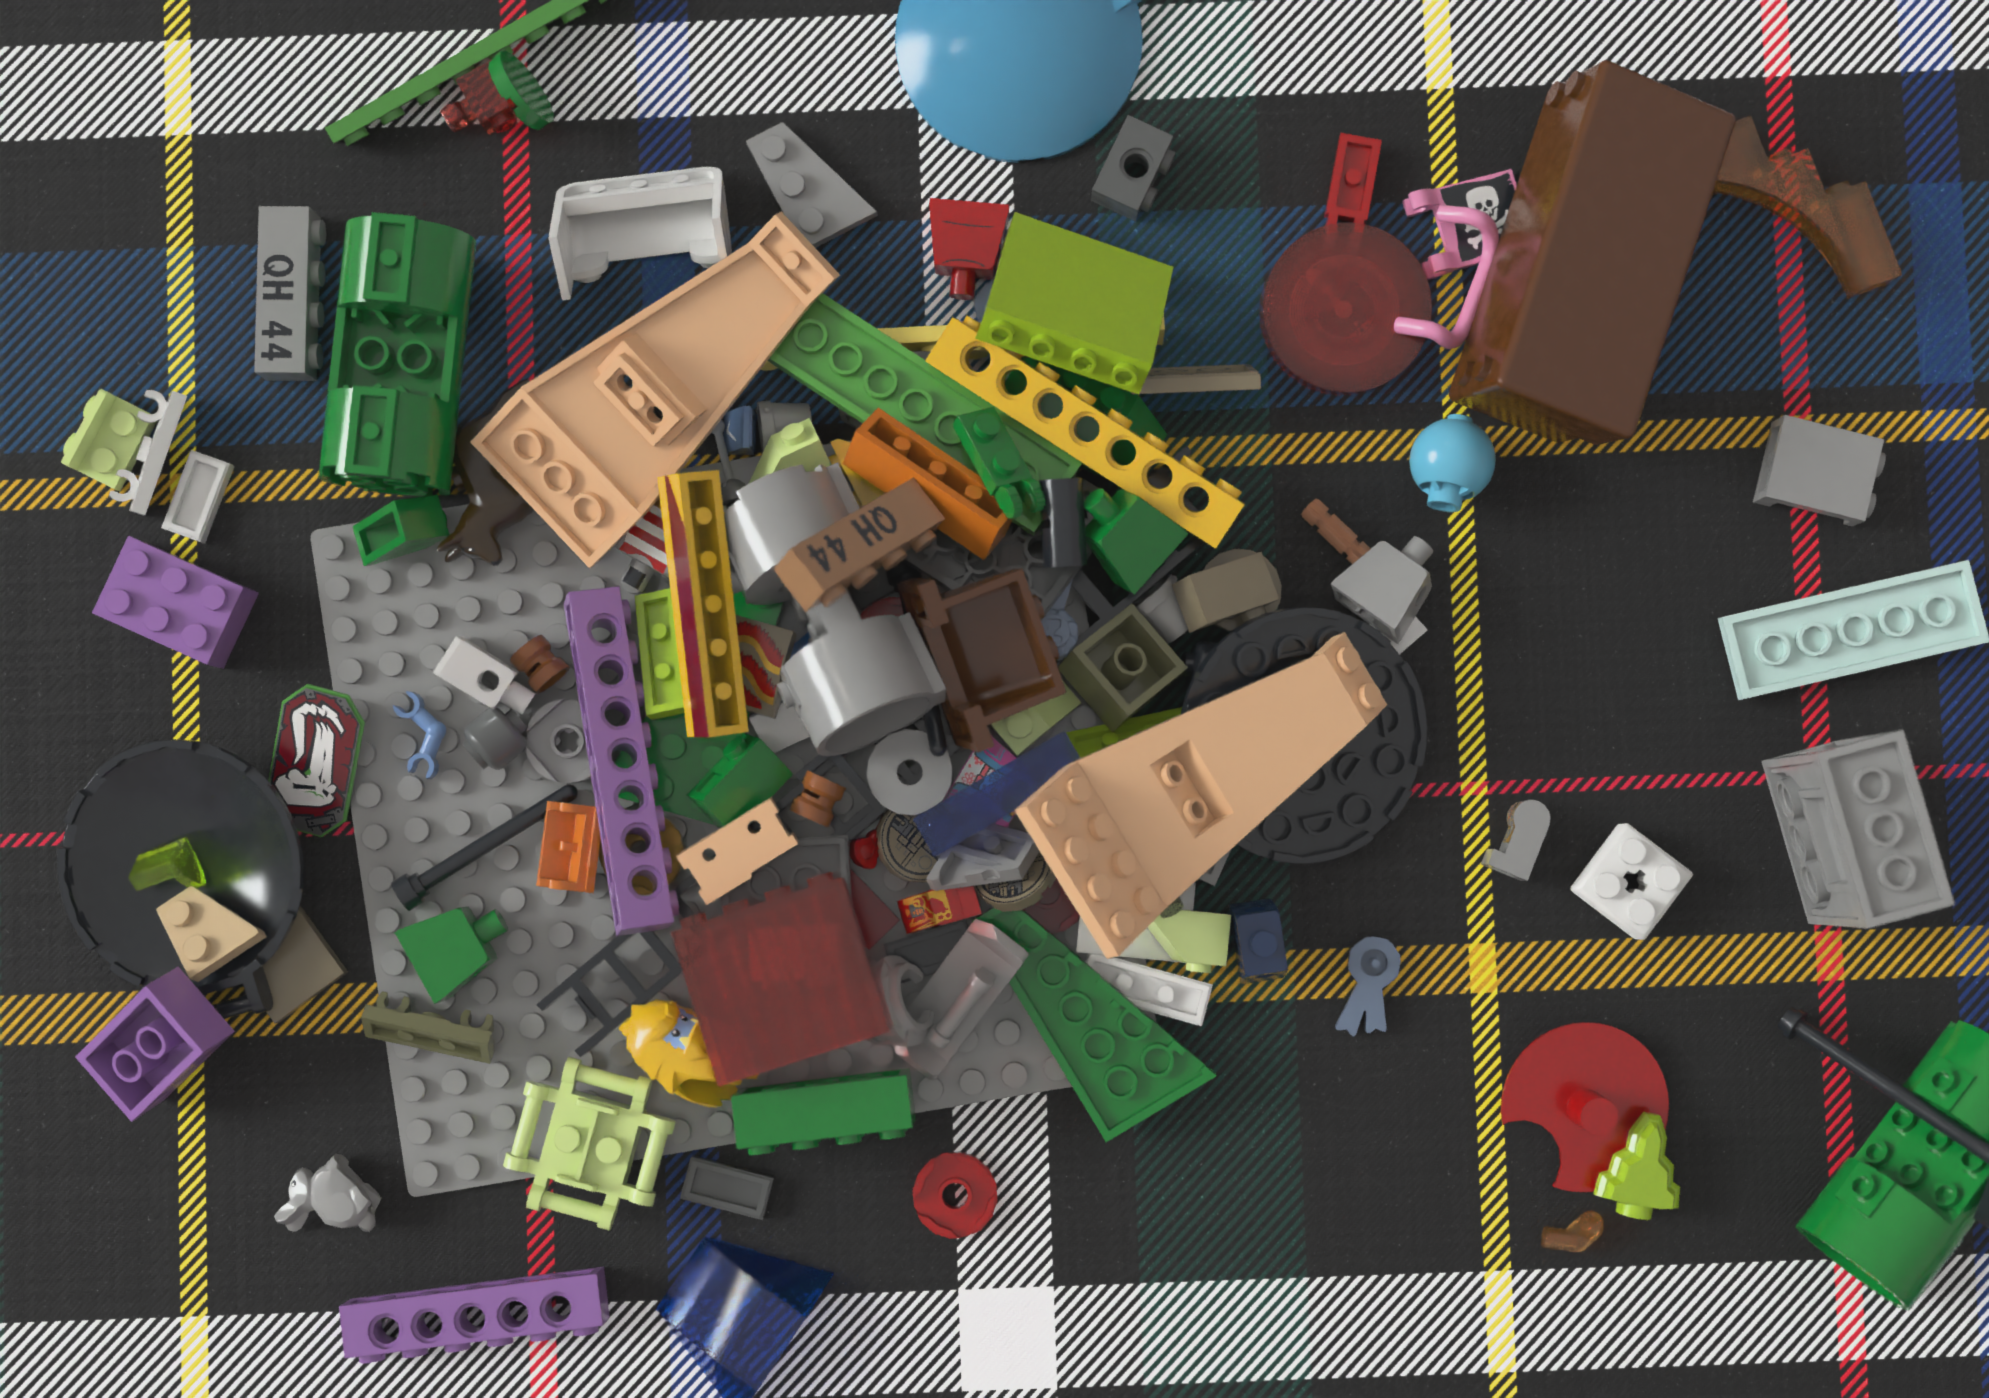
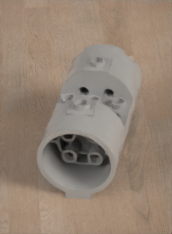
[723,463,946,756]

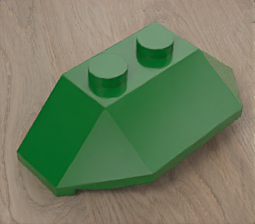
[1005,357,1167,476]

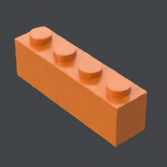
[843,407,1013,560]

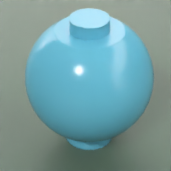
[1409,414,1496,512]

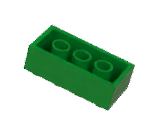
[731,1068,916,1155]

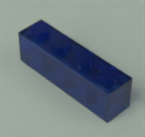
[913,731,1080,858]

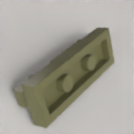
[361,991,495,1064]

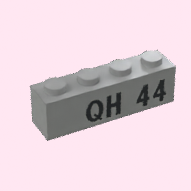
[254,206,326,381]

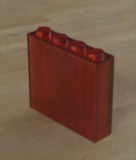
[671,871,892,1087]

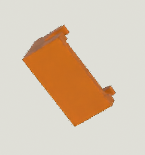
[536,801,601,893]

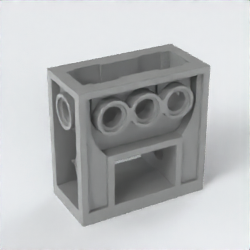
[1761,730,1955,928]

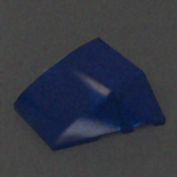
[656,1236,834,1398]

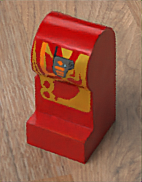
[897,886,982,934]

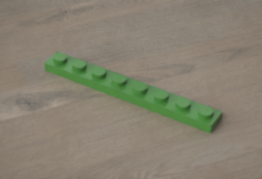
[325,0,608,146]

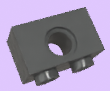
[1091,115,1176,222]

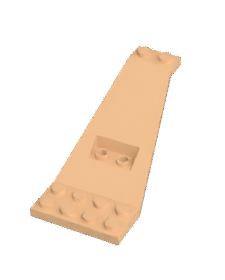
[470,211,840,568]
[1015,632,1387,959]

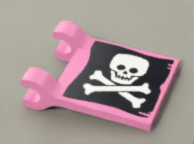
[1402,169,1517,280]

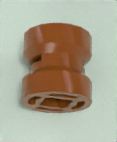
[509,634,570,694]
[789,770,847,828]

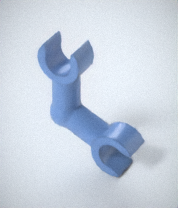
[393,691,446,779]

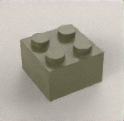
[1058,603,1188,733]

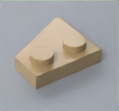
[156,886,267,982]

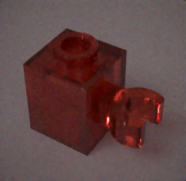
[440,60,518,135]

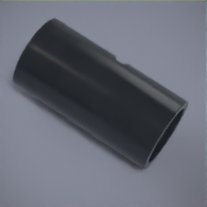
[1039,478,1087,568]

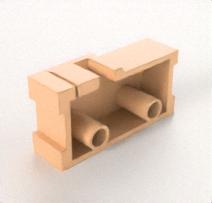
[677,797,799,905]

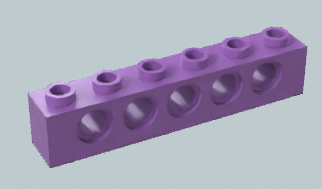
[339,1267,610,1363]

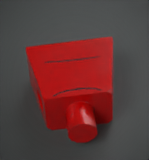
[929,198,1009,300]

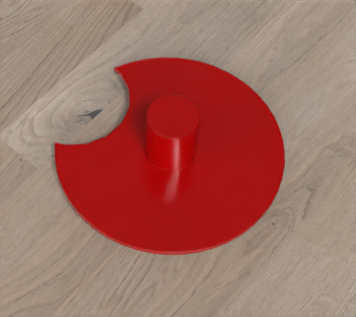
[1501,1022,1669,1192]

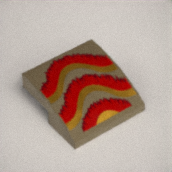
[735,615,797,719]

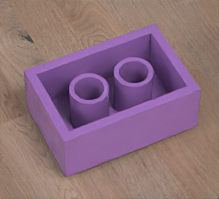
[92,536,259,669]
[75,967,235,1122]

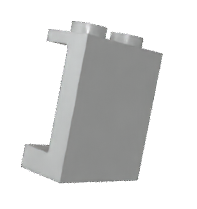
[1753,415,1886,526]

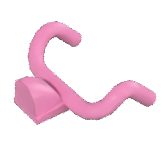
[1394,205,1499,349]

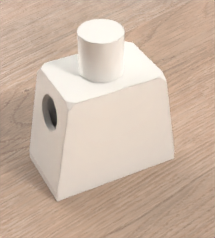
[433,636,536,715]

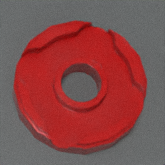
[913,1151,998,1239]

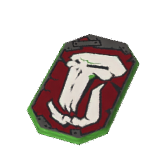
[268,684,365,837]

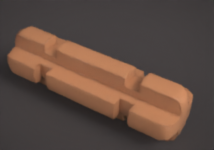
[1302,499,1371,564]

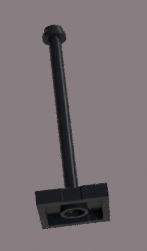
[1778,1007,1989,1229]

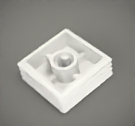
[1571,823,1693,940]

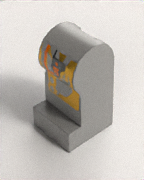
[1480,800,1551,881]

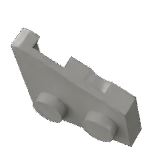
[926,817,1040,891]

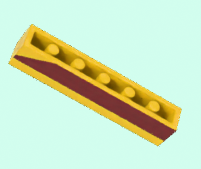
[657,470,749,738]

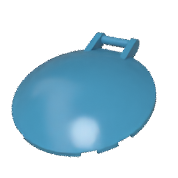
[895,0,1143,163]

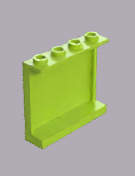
[975,212,1173,395]

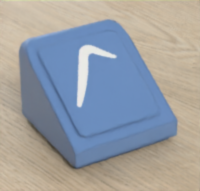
[724,406,756,455]

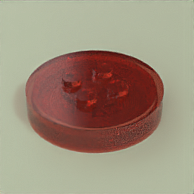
[1260,223,1432,395]

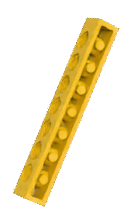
[925,315,1245,549]

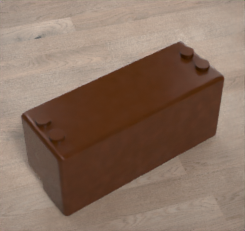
[1449,60,1736,445]

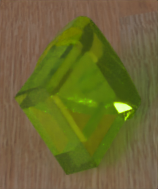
[128,837,206,891]

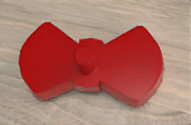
[849,815,883,870]

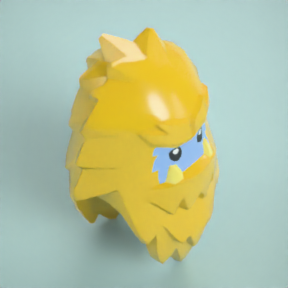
[619,999,759,1108]

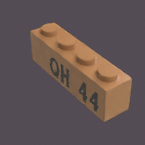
[773,478,945,612]

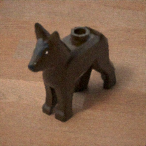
[436,378,534,566]

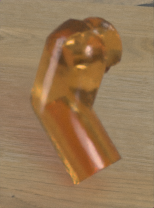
[1541,1211,1604,1252]

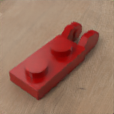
[1321,133,1382,255]

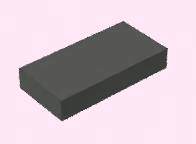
[680,1155,775,1220]

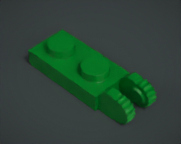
[953,407,1046,519]

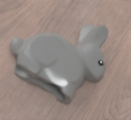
[274,1154,381,1232]

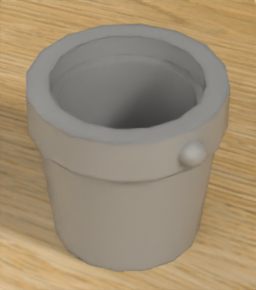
[757,401,812,453]
[1133,574,1188,644]

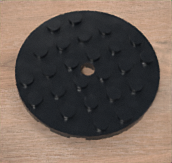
[1181,607,1427,864]

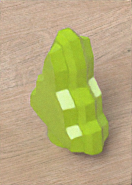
[1593,1112,1680,1220]

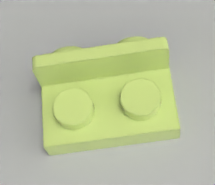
[61,389,157,491]

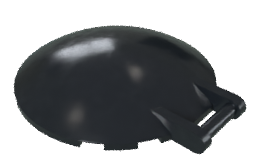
[57,739,304,1019]

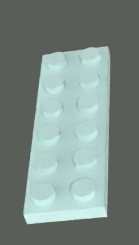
[1718,560,1989,700]

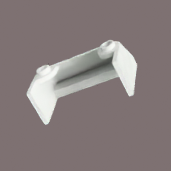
[548,167,732,300]

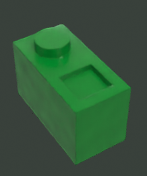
[687,733,793,829]

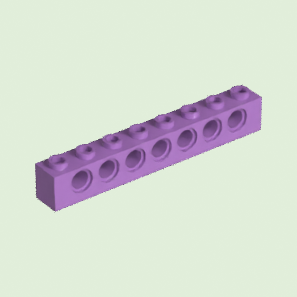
[564,586,679,936]

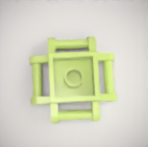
[503,1057,676,1231]

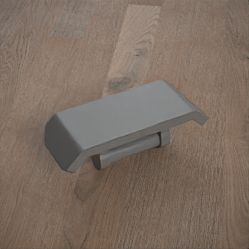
[894,919,1029,1080]

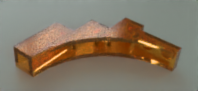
[1713,116,1902,299]

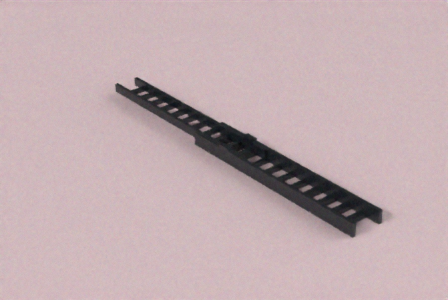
[536,446,1242,1057]

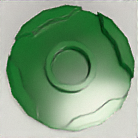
[488,50,554,130]

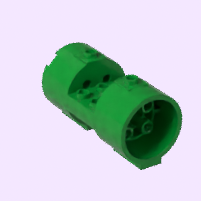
[318,212,476,497]
[1795,1020,1989,1311]

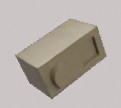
[1172,552,1279,633]

